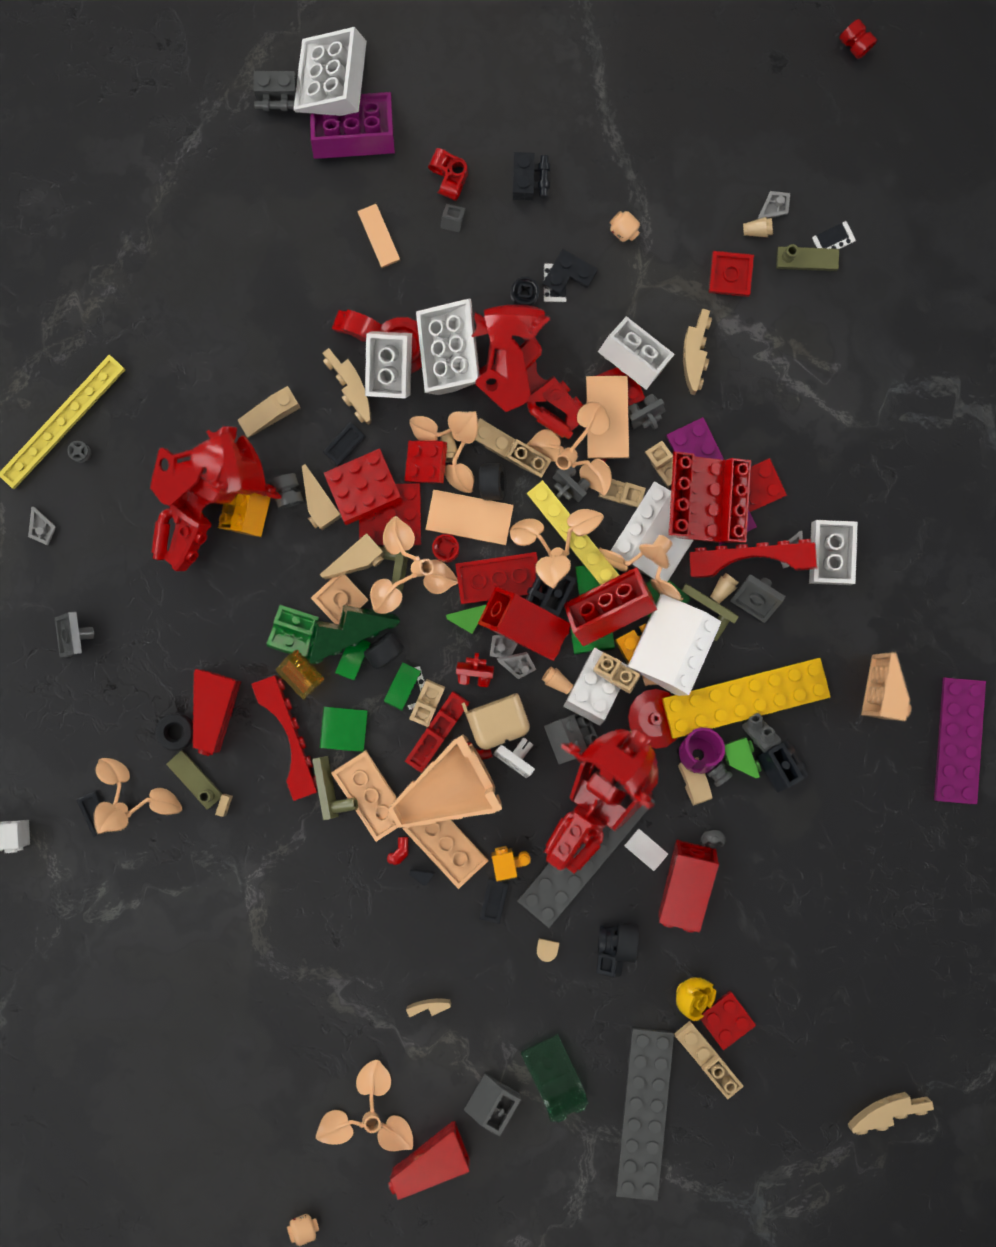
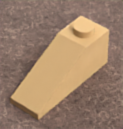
[238,386,301,438]
[302,464,342,530]
[320,533,385,580]

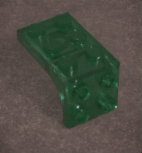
[521,1034,589,1123]

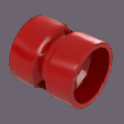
[839,19,878,60]
[432,534,460,563]

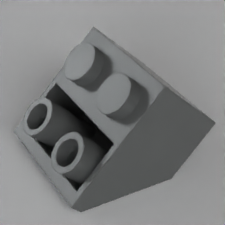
[544,713,598,764]
[464,1073,521,1137]

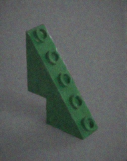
[306,605,400,664]

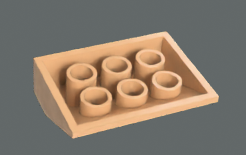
[861,653,911,721]

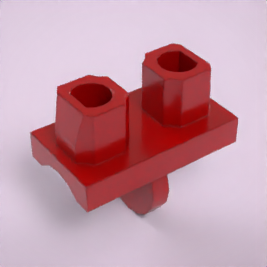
[456,652,494,687]

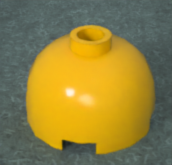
[676,977,716,1021]

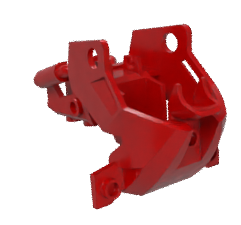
[471,305,584,439]
[150,426,282,571]
[544,729,658,874]

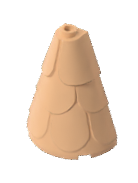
[388,735,502,828]

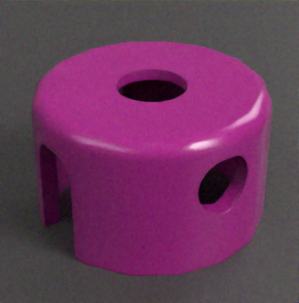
[679,727,725,774]

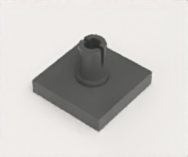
[730,574,785,623]
[55,612,94,658]

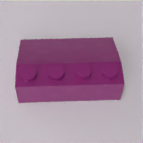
[310,92,395,159]

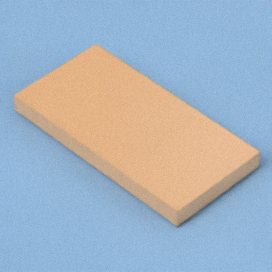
[586,376,629,459]
[426,489,514,546]
[331,750,398,842]
[402,820,489,889]

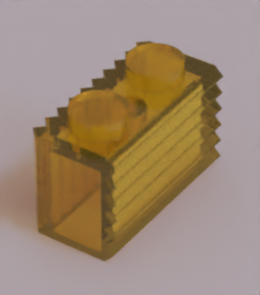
[275,650,324,700]

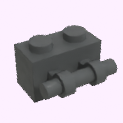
[254,71,297,111]

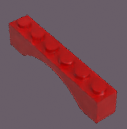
[689,539,818,578]
[251,675,318,801]

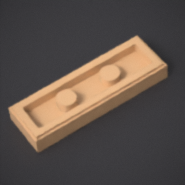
[358,204,400,268]

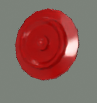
[380,317,422,373]
[628,689,677,749]

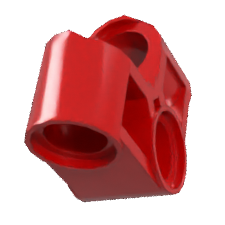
[428,148,468,201]

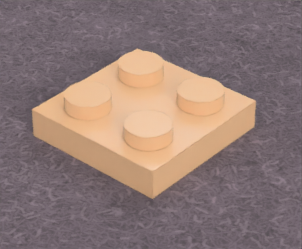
[311,575,369,624]

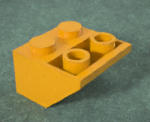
[218,493,271,537]

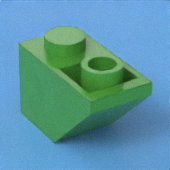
[724,737,761,778]

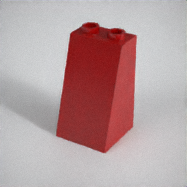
[478,587,571,661]
[193,669,242,756]
[659,840,719,933]
[389,1121,470,1200]

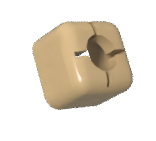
[462,693,530,749]

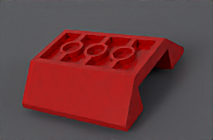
[669,451,751,543]

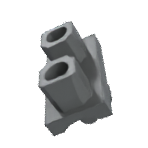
[628,394,666,430]
[552,466,590,503]
[742,713,781,753]

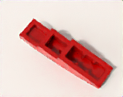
[405,691,470,773]

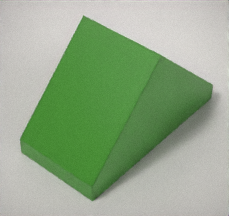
[446,605,486,634]

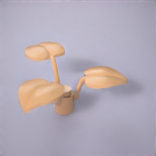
[526,402,612,496]
[409,412,478,493]
[509,509,604,589]
[370,516,458,614]
[599,535,683,601]
[94,758,182,834]
[316,1060,413,1151]

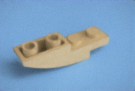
[683,309,712,395]
[323,348,371,425]
[475,418,551,478]
[674,1021,744,1099]
[848,1092,934,1135]

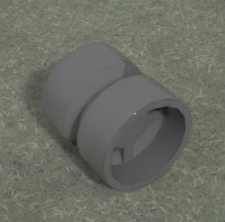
[270,473,304,509]

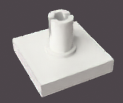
[493,738,535,778]

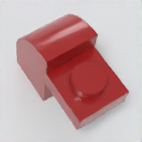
[332,309,382,342]

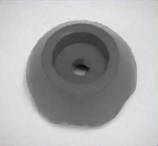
[700,830,726,848]

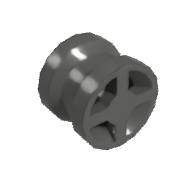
[67,441,92,463]
[706,761,733,787]

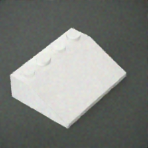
[294,27,367,116]
[416,299,480,395]
[611,481,694,582]
[628,594,721,696]

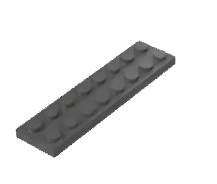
[517,781,655,928]
[616,1027,674,1201]

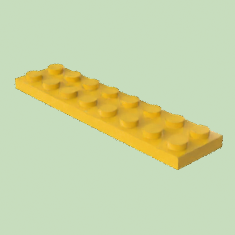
[662,658,831,739]

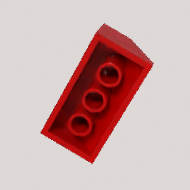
[564,567,657,647]

